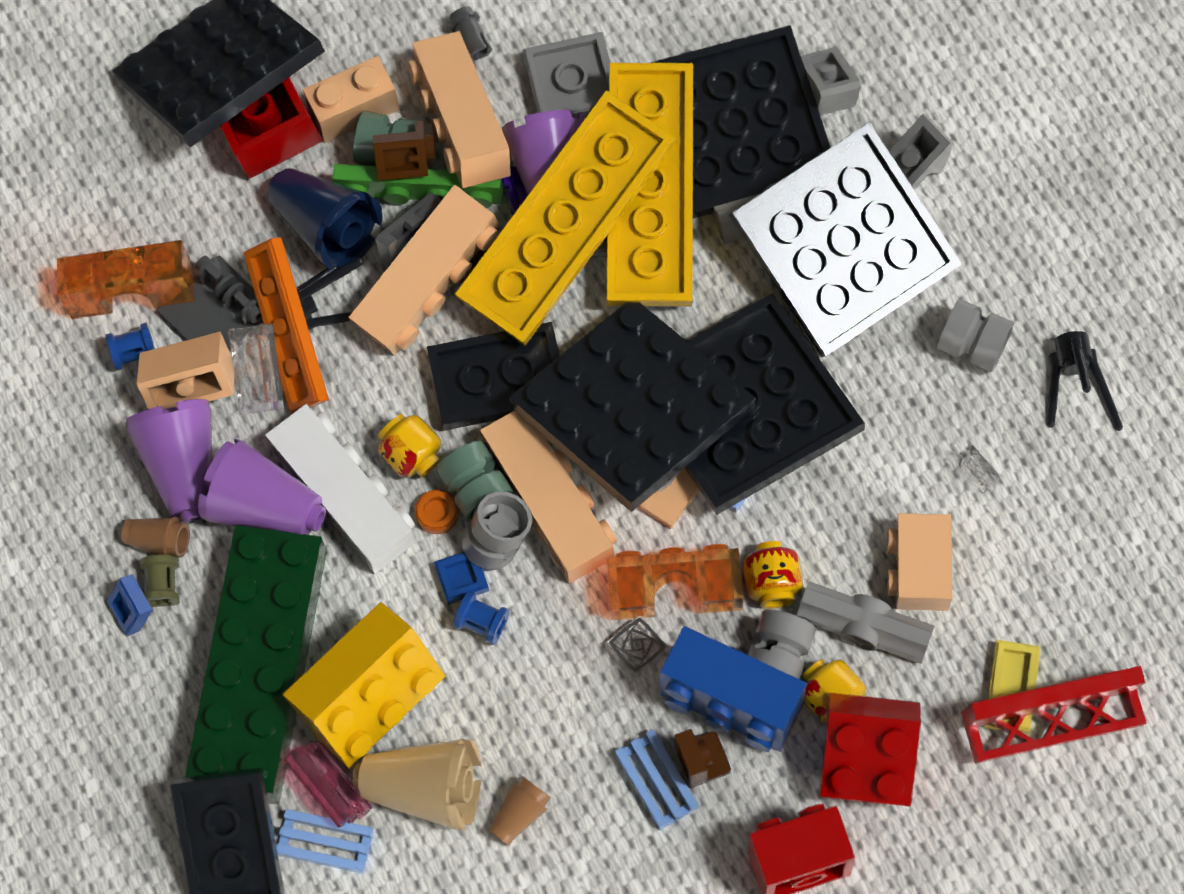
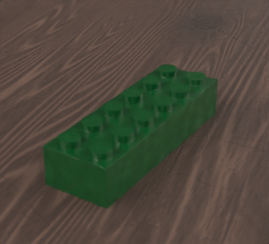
[185,525,327,805]

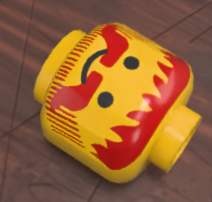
[377,414,441,478]
[743,541,804,609]
[802,659,867,724]

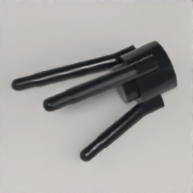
[296,257,364,330]
[1046,331,1123,431]

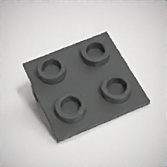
[157,255,264,352]

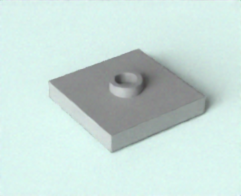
[523,32,611,118]

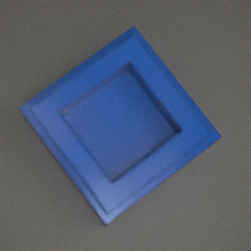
[434,552,489,605]
[107,574,153,636]

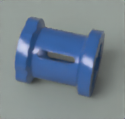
[105,322,155,371]
[453,592,510,645]

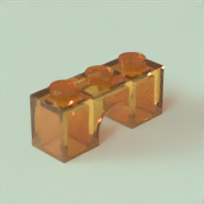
[57,240,195,319]
[607,544,743,621]

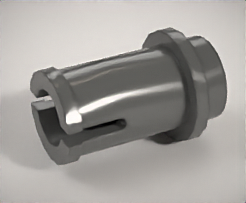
[449,6,492,61]

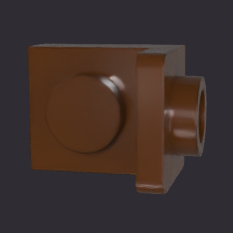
[373,120,436,180]
[674,729,731,789]

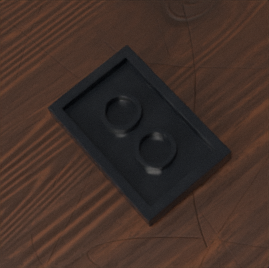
[427,322,559,431]
[170,768,285,894]

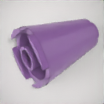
[502,110,584,195]
[126,399,212,523]
[198,439,326,535]

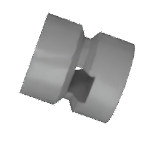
[937,298,1015,372]
[461,491,532,570]
[747,610,816,679]

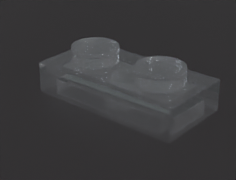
[228,324,284,415]

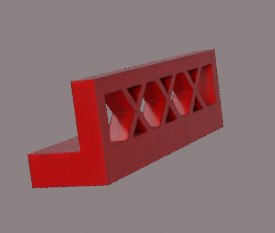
[961,666,1147,764]

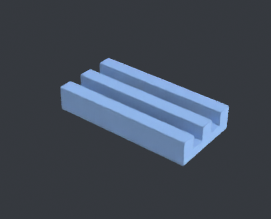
[615,729,699,830]
[276,809,374,874]

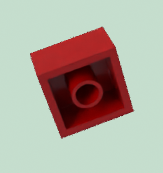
[221,77,323,179]
[820,693,921,807]
[747,804,856,894]

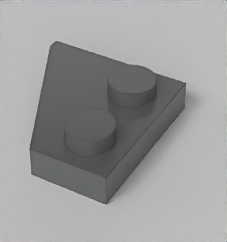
[375,192,442,271]

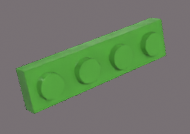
[332,164,503,208]

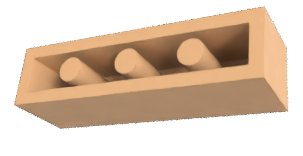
[408,31,511,188]
[349,184,500,356]
[480,411,617,584]

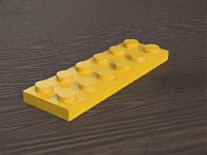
[607,63,693,307]
[455,90,676,346]

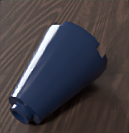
[268,168,383,270]

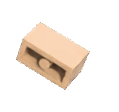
[303,56,399,143]
[136,332,235,409]
[887,513,952,611]

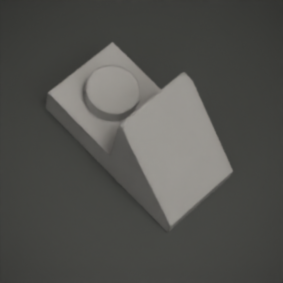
[801,46,861,116]
[889,114,954,190]

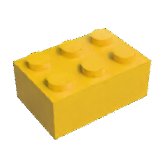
[283,602,446,769]

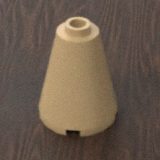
[353,739,481,830]

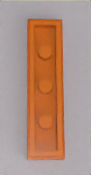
[243,238,329,414]

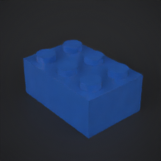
[660,626,807,752]

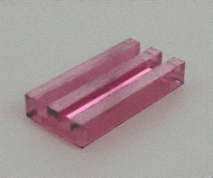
[283,741,372,828]

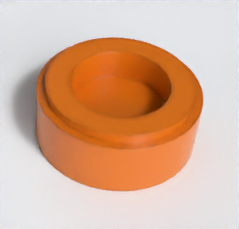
[415,489,459,534]

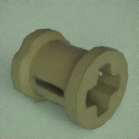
[140,555,180,607]

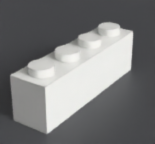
[265,404,415,575]

